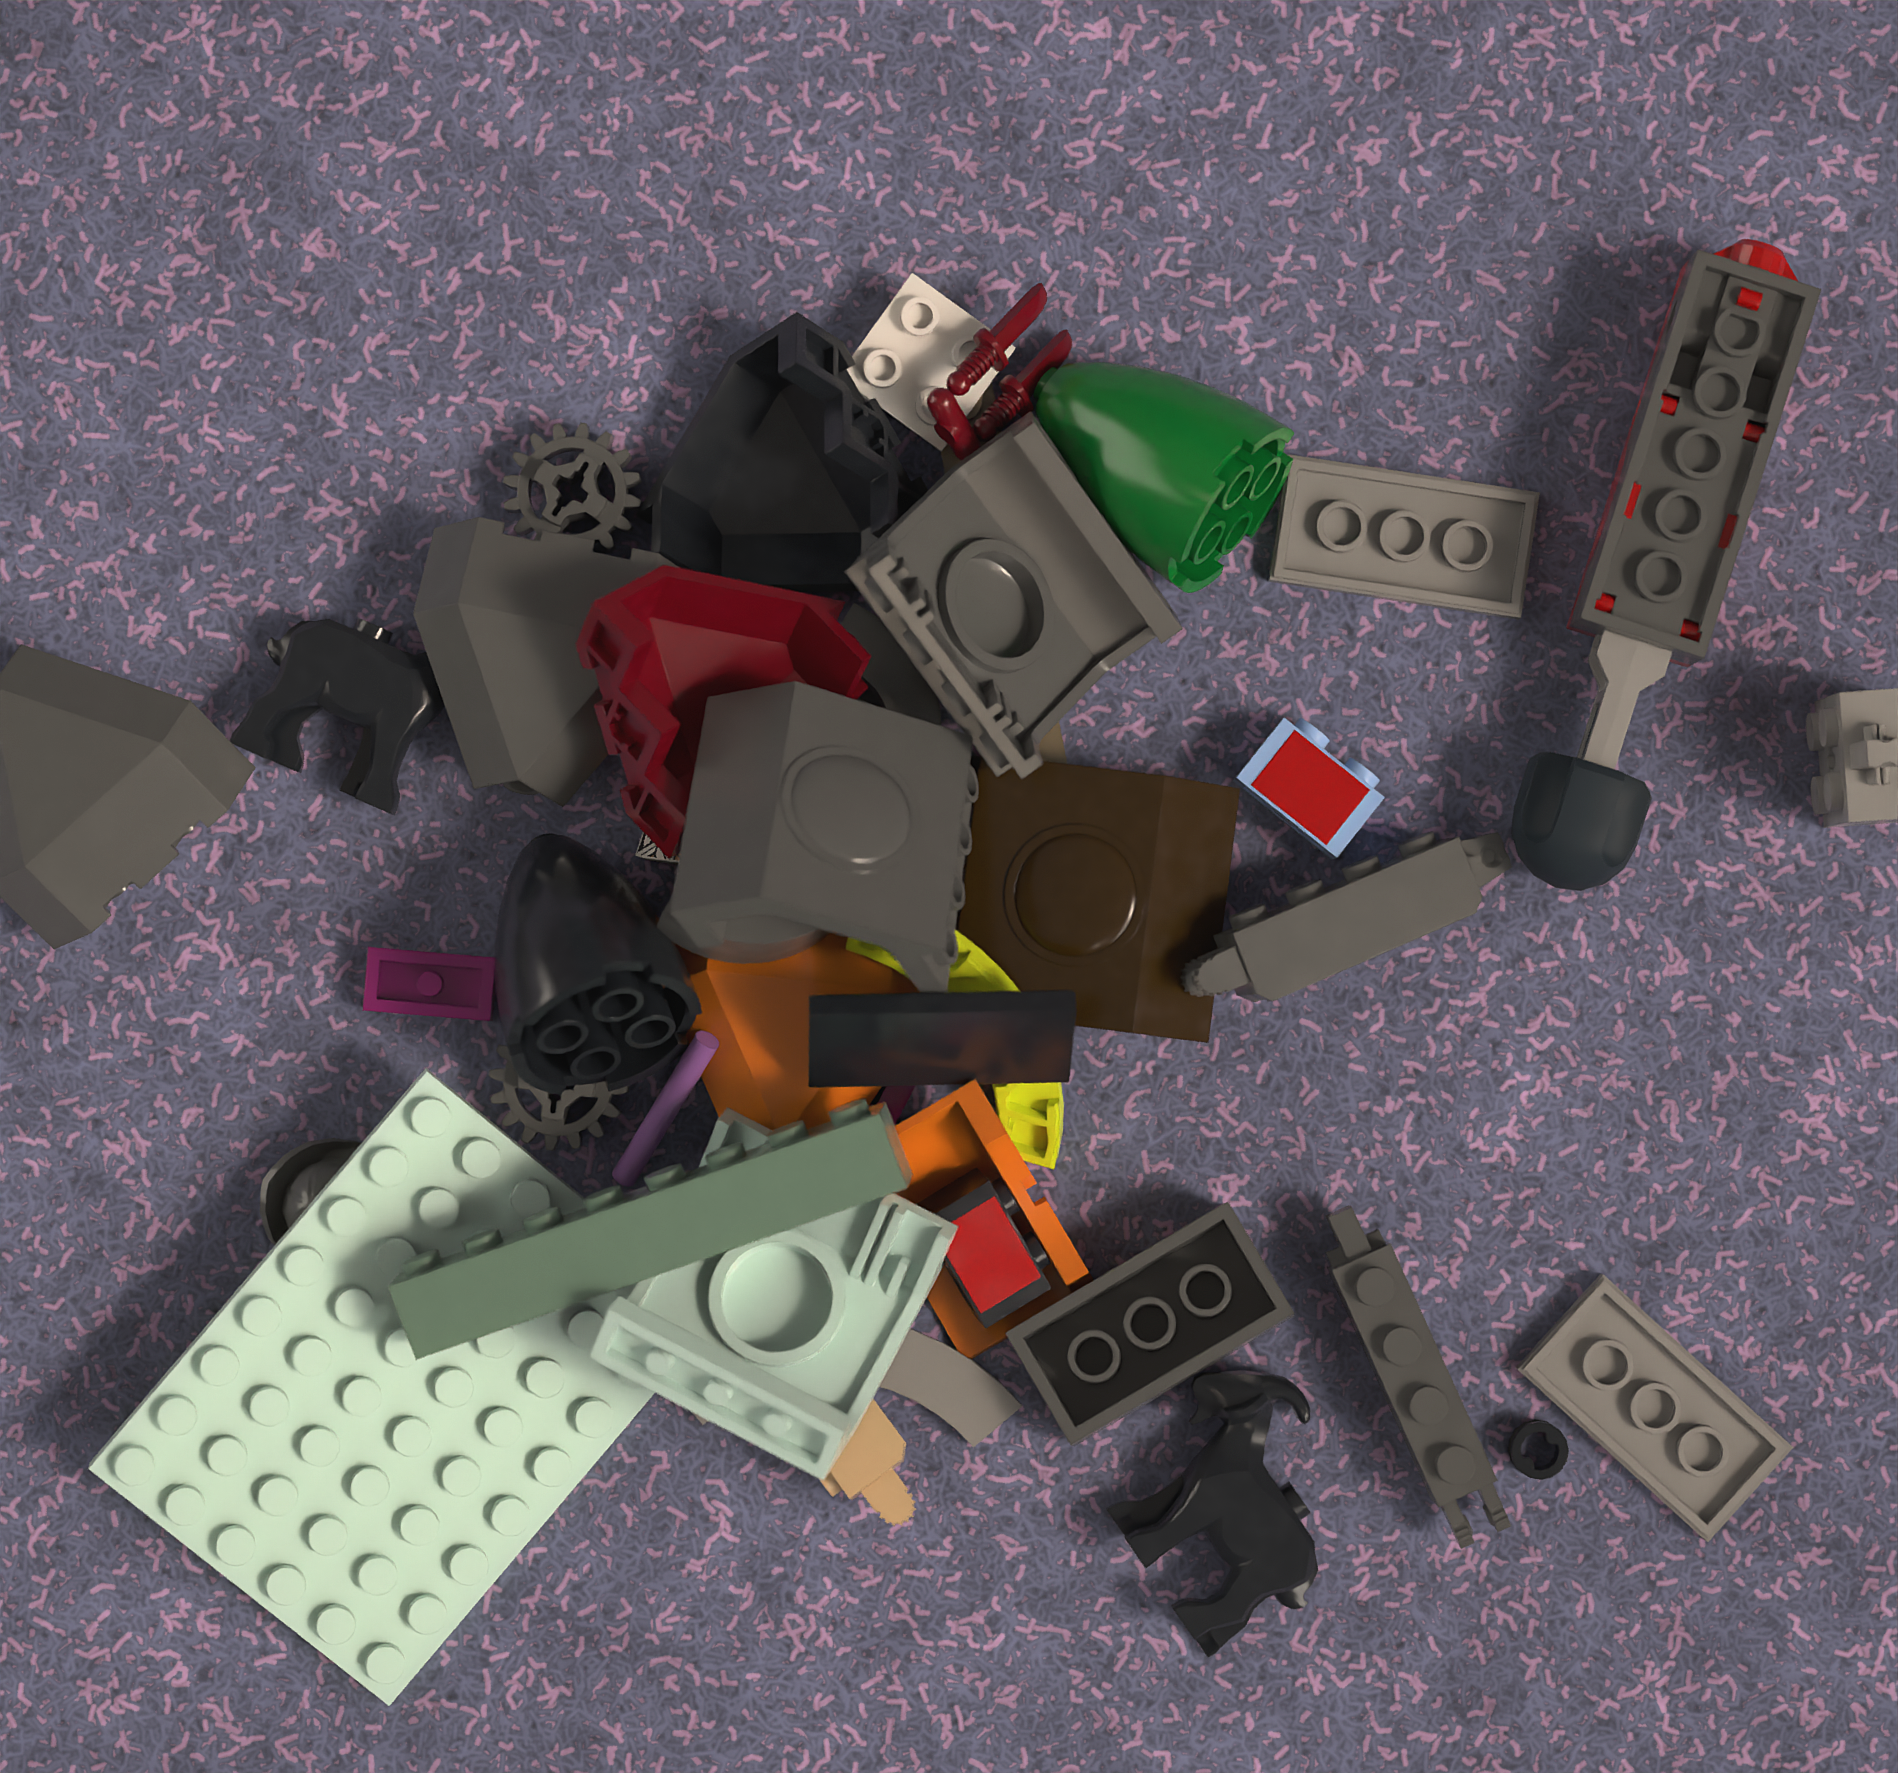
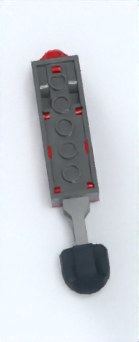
[1511,239,1822,891]

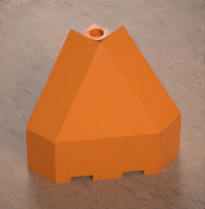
[662,932,921,1131]

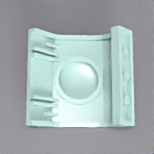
[589,1107,958,1480]

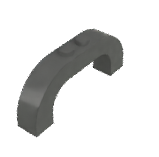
[657,603,942,964]

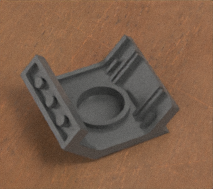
[845,411,1183,779]
[670,681,979,993]

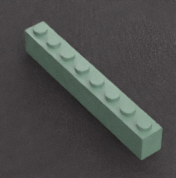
[388,1099,913,1360]

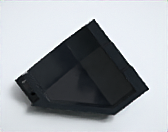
[635,312,928,592]

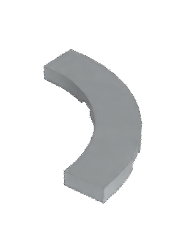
[691,1328,1022,1448]

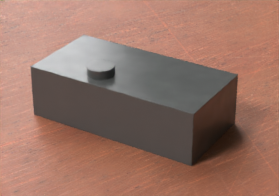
[1005,1201,1294,1447]

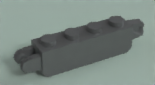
[1180,831,1512,1002]
[1325,1205,1511,1549]

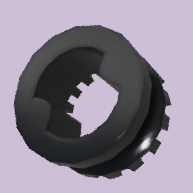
[1508,1419,1569,1480]

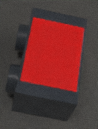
[916,1167,1051,1328]

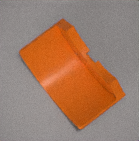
[894,1079,1094,1359]

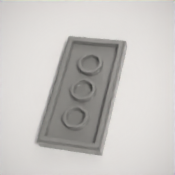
[1268,454,1540,620]
[1516,1274,1794,1542]

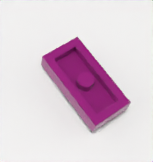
[363,947,496,1021]

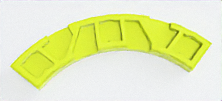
[845,929,1064,1170]

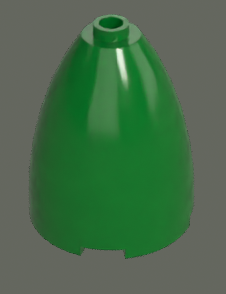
[1033,362,1295,593]

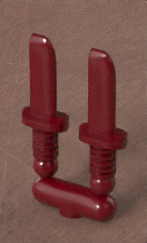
[927,283,1072,460]

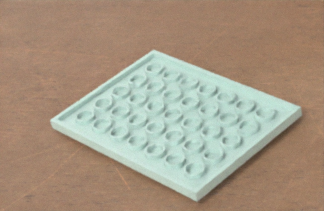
[88,1068,655,1706]

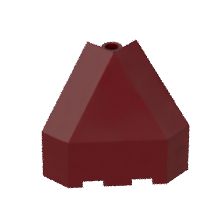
[576,565,872,859]

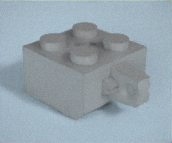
[1806,688,1898,828]

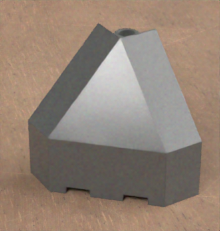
[413,517,679,807]
[0,644,256,949]

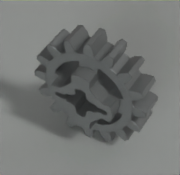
[503,423,642,552]
[489,1045,629,1151]

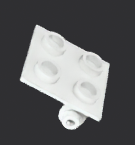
[847,273,1016,452]

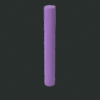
[612,1031,719,1187]

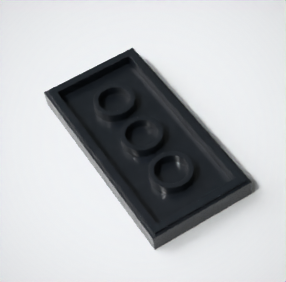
[808,990,1076,1088]

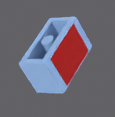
[1233,718,1385,860]

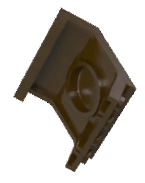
[955,755,1240,1043]

